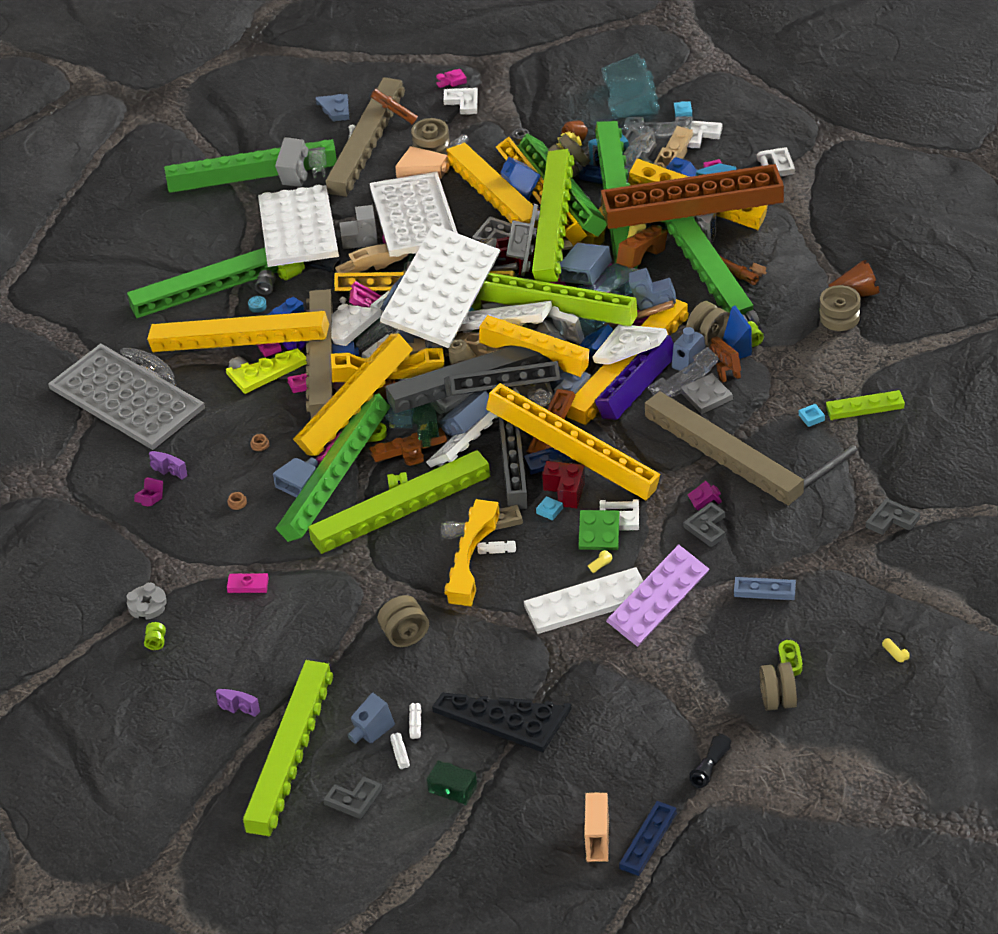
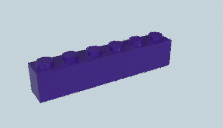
[594,335,674,420]

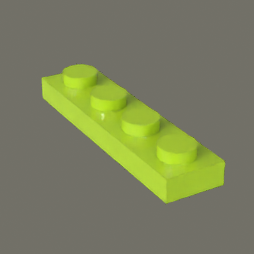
[826,390,905,420]

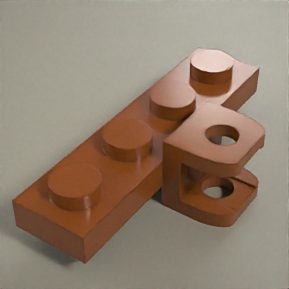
[710,336,741,382]
[527,389,576,454]
[369,427,447,466]

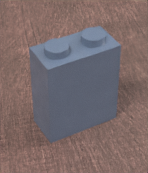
[559,242,612,285]
[439,390,490,436]

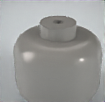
[228,356,247,369]

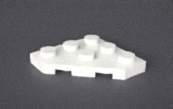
[331,304,382,346]
[592,324,668,365]

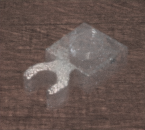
[308,147,327,178]

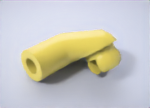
[627,224,646,238]
[588,550,612,573]
[882,638,910,663]

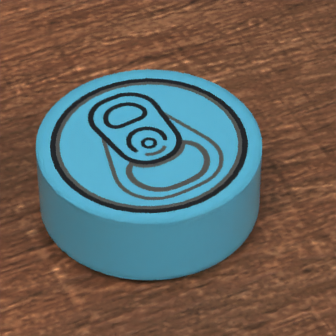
[248,296,267,313]

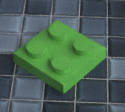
[579,510,620,550]

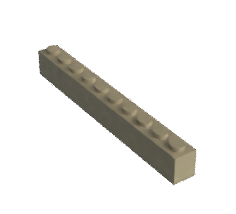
[326,77,405,197]
[306,289,334,419]
[645,391,804,506]

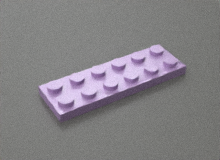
[606,544,709,647]

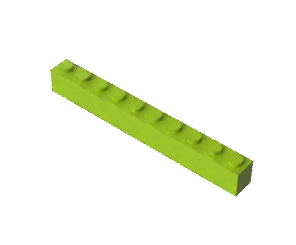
[532,149,574,283]
[475,273,638,326]
[309,450,490,554]
[243,660,333,836]

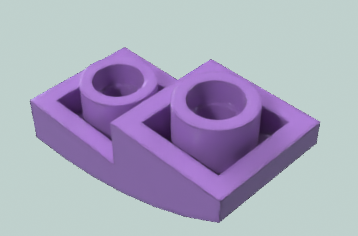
[149,451,188,480]
[216,689,260,717]

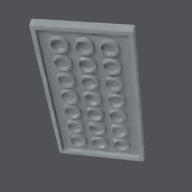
[48,343,205,450]

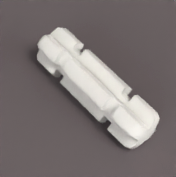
[477,541,516,554]
[409,703,421,739]
[390,732,410,769]

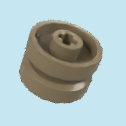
[411,118,450,155]
[548,133,591,178]
[819,285,861,331]
[686,301,730,348]
[377,595,429,647]
[759,662,797,711]

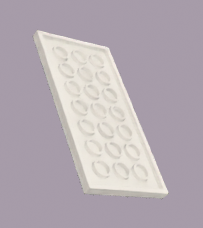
[369,172,458,257]
[258,185,339,267]
[380,224,500,348]

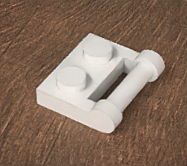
[757,147,795,176]
[549,306,584,344]
[600,499,639,531]

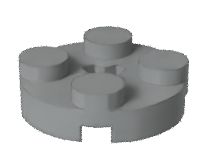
[127,582,167,619]

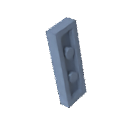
[734,577,796,600]

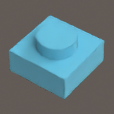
[674,101,692,118]
[799,404,825,427]
[536,496,563,520]

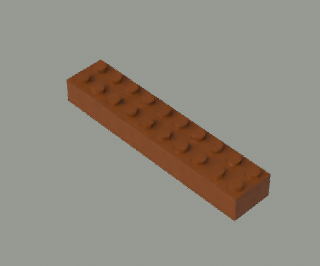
[601,164,784,229]

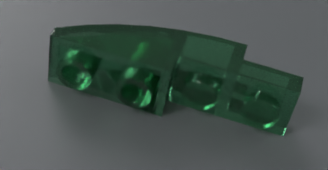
[413,403,440,447]

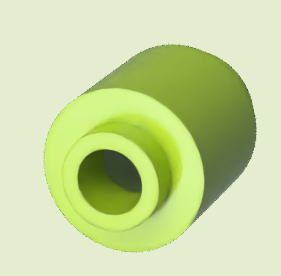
[277,262,305,281]

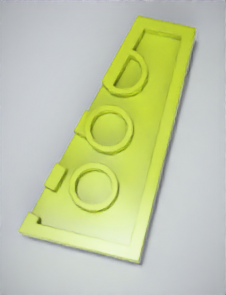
[226,348,307,394]

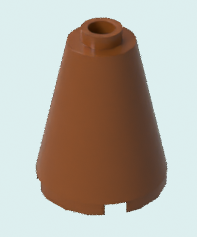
[828,260,880,297]

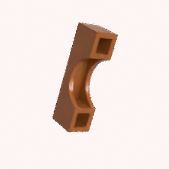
[616,225,668,268]

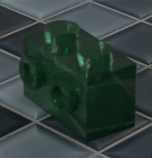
[427,760,477,805]

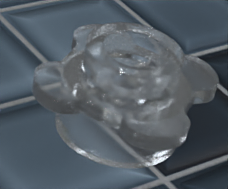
[530,388,553,407]

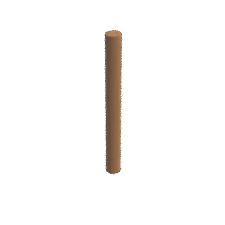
[604,300,674,328]

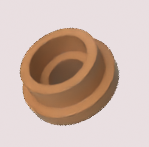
[749,262,767,277]
[250,434,269,451]
[227,492,247,510]

